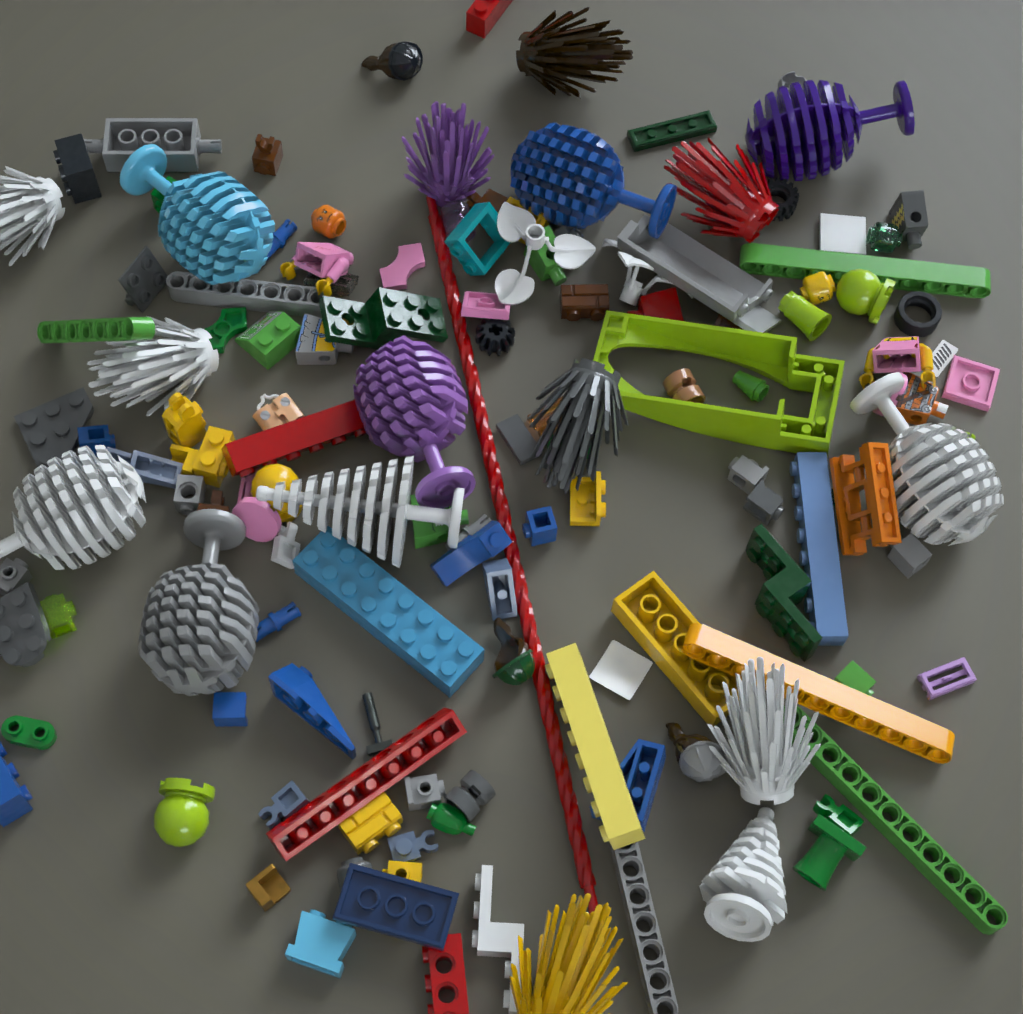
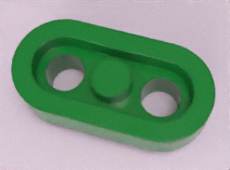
[1,715,57,750]

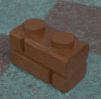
[560,284,610,321]

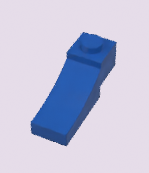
[430,520,512,587]

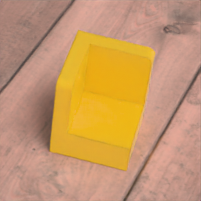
[169,444,199,475]

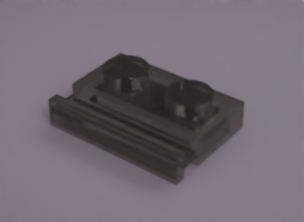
[303,272,359,297]

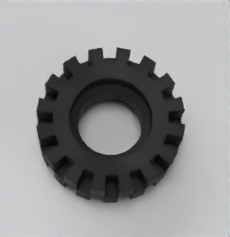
[768,178,799,221]

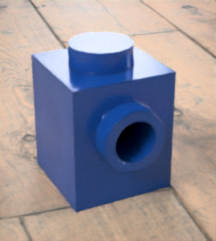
[522,506,557,546]

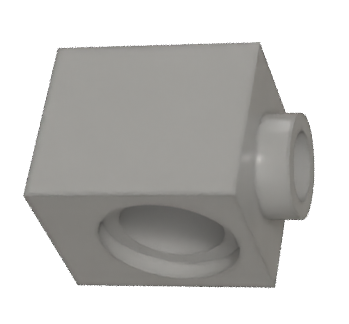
[173,474,206,516]

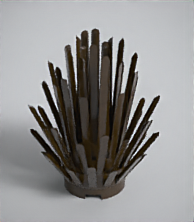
[516,7,633,99]

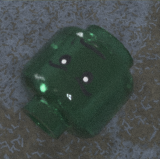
[866,222,902,253]

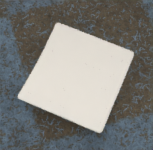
[589,640,653,700]

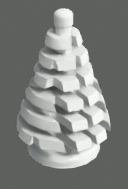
[699,807,788,942]

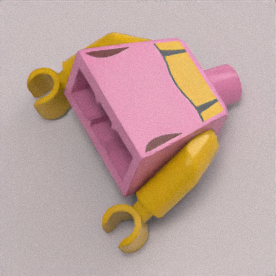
[859,336,936,389]

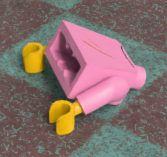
[280,242,354,296]

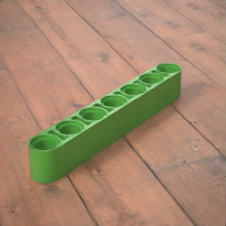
[37,317,155,343]

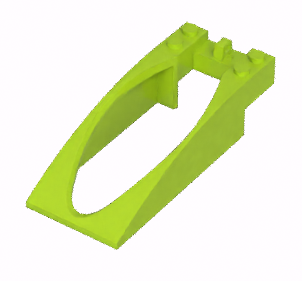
[593,310,845,458]

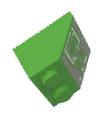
[235,311,301,370]

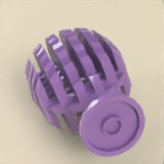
[353,335,476,509]

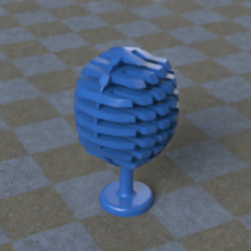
[510,122,677,239]

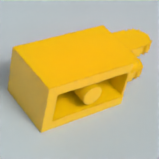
[162,392,207,448]

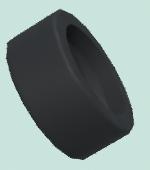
[894,291,942,337]

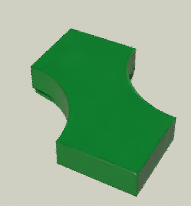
[203,307,248,354]

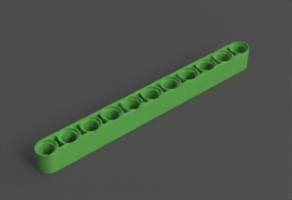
[739,243,991,298]
[783,706,1008,935]

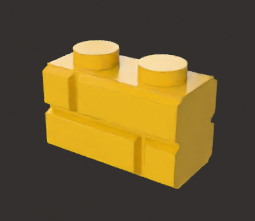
[338,792,403,855]

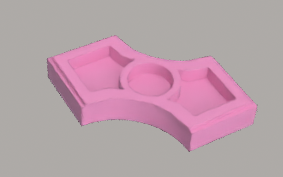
[379,243,425,290]

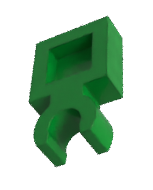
[813,794,865,836]

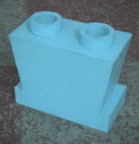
[285,909,357,978]

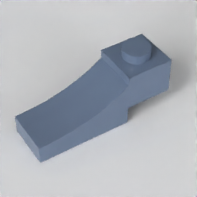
[107,447,183,489]

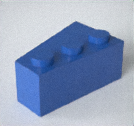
[589,739,666,832]

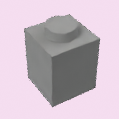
[887,533,932,579]

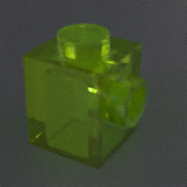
[40,593,77,639]

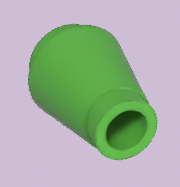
[732,370,769,402]

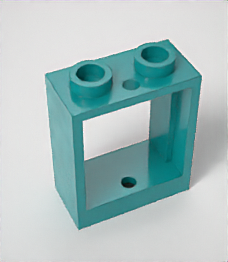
[444,202,511,276]

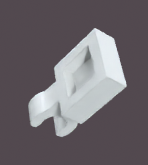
[271,521,300,569]

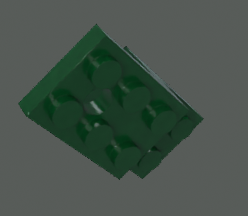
[319,287,448,349]
[745,524,823,662]

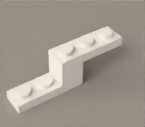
[472,865,524,1014]

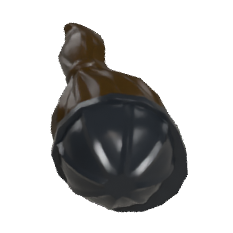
[361,41,423,81]

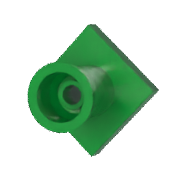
[793,814,867,891]

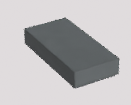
[496,414,542,466]

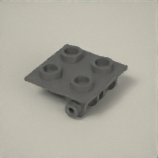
[118,246,168,313]

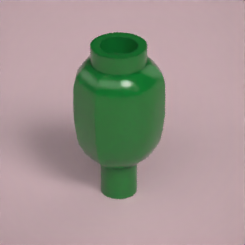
[426,803,477,836]

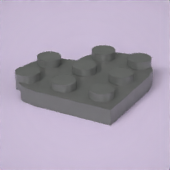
[0,582,51,667]

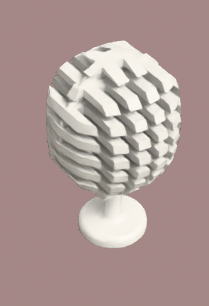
[850,372,1004,546]
[0,445,146,570]

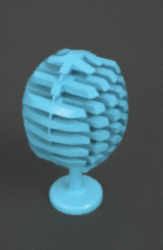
[120,144,275,285]

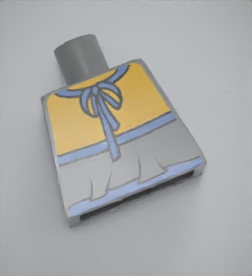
[295,314,354,365]

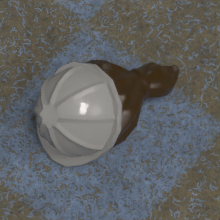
[666,722,730,782]

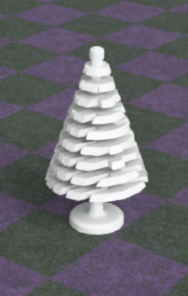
[256,456,465,568]

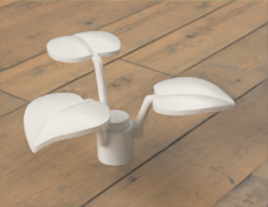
[495,202,596,305]
[602,239,693,306]

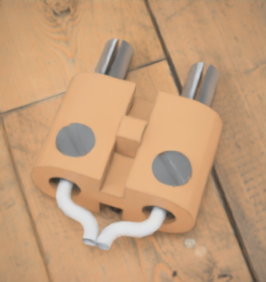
[252,393,305,431]

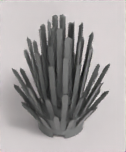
[527,358,629,494]

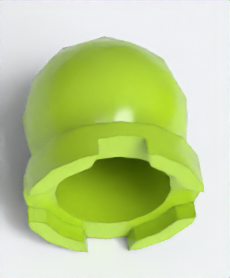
[836,269,896,325]
[154,778,216,847]

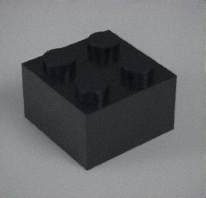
[53,133,102,204]

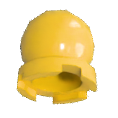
[250,464,303,522]

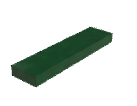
[627,110,717,152]

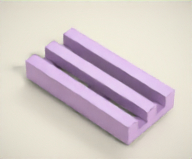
[917,657,977,700]

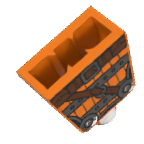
[896,372,948,425]

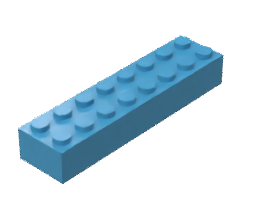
[292,526,484,698]

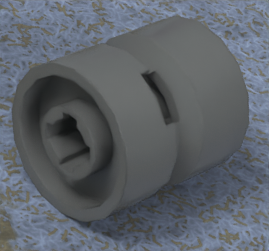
[444,770,496,823]

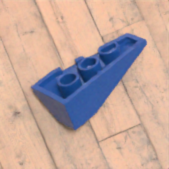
[268,663,357,759]

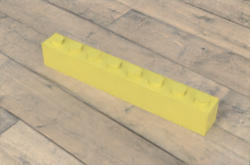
[545,643,645,850]

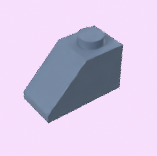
[482,558,518,620]

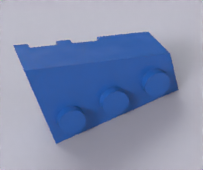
[0,742,33,827]

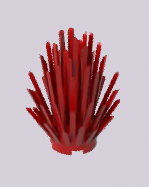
[664,137,779,243]

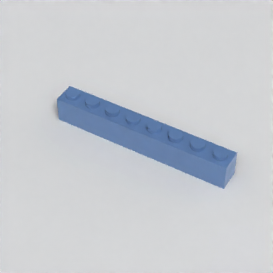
[789,452,849,646]

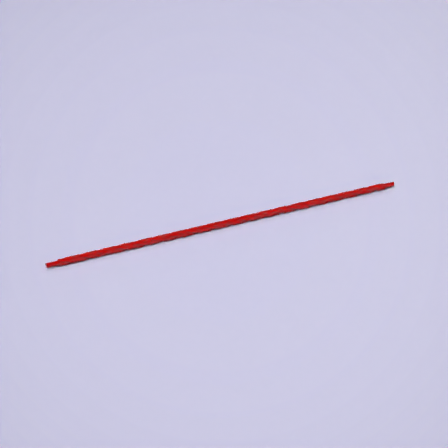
[426,196,598,914]

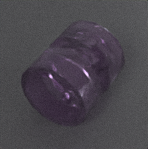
[440,200,476,243]

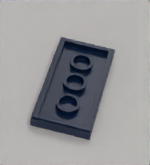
[333,863,459,951]

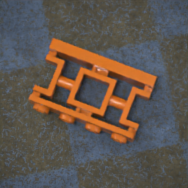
[829,442,902,556]

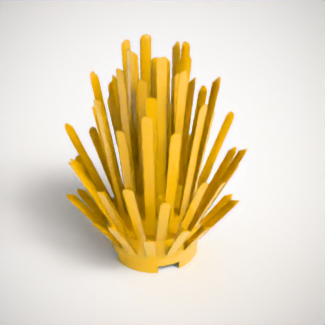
[509,893,628,1014]

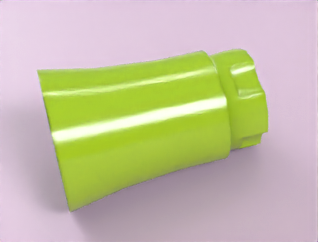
[778,291,832,341]

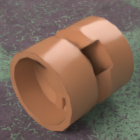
[663,368,706,404]

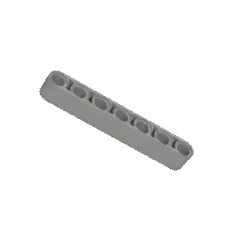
[166,271,324,318]
[610,842,679,1014]

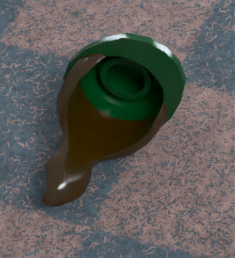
[492,617,535,685]

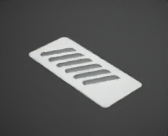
[932,340,958,377]

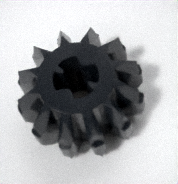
[475,319,515,357]

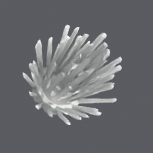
[0,166,65,266]
[87,316,219,416]
[707,657,821,805]

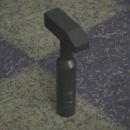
[362,692,393,756]

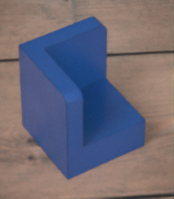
[212,692,248,727]

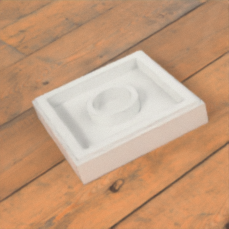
[819,213,866,255]

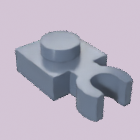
[258,780,309,829]
[387,830,439,862]

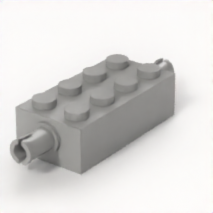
[84,118,222,172]

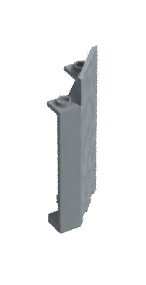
[617,214,782,333]

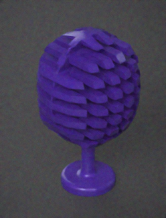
[745,80,915,181]

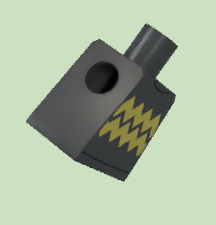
[889,190,928,250]

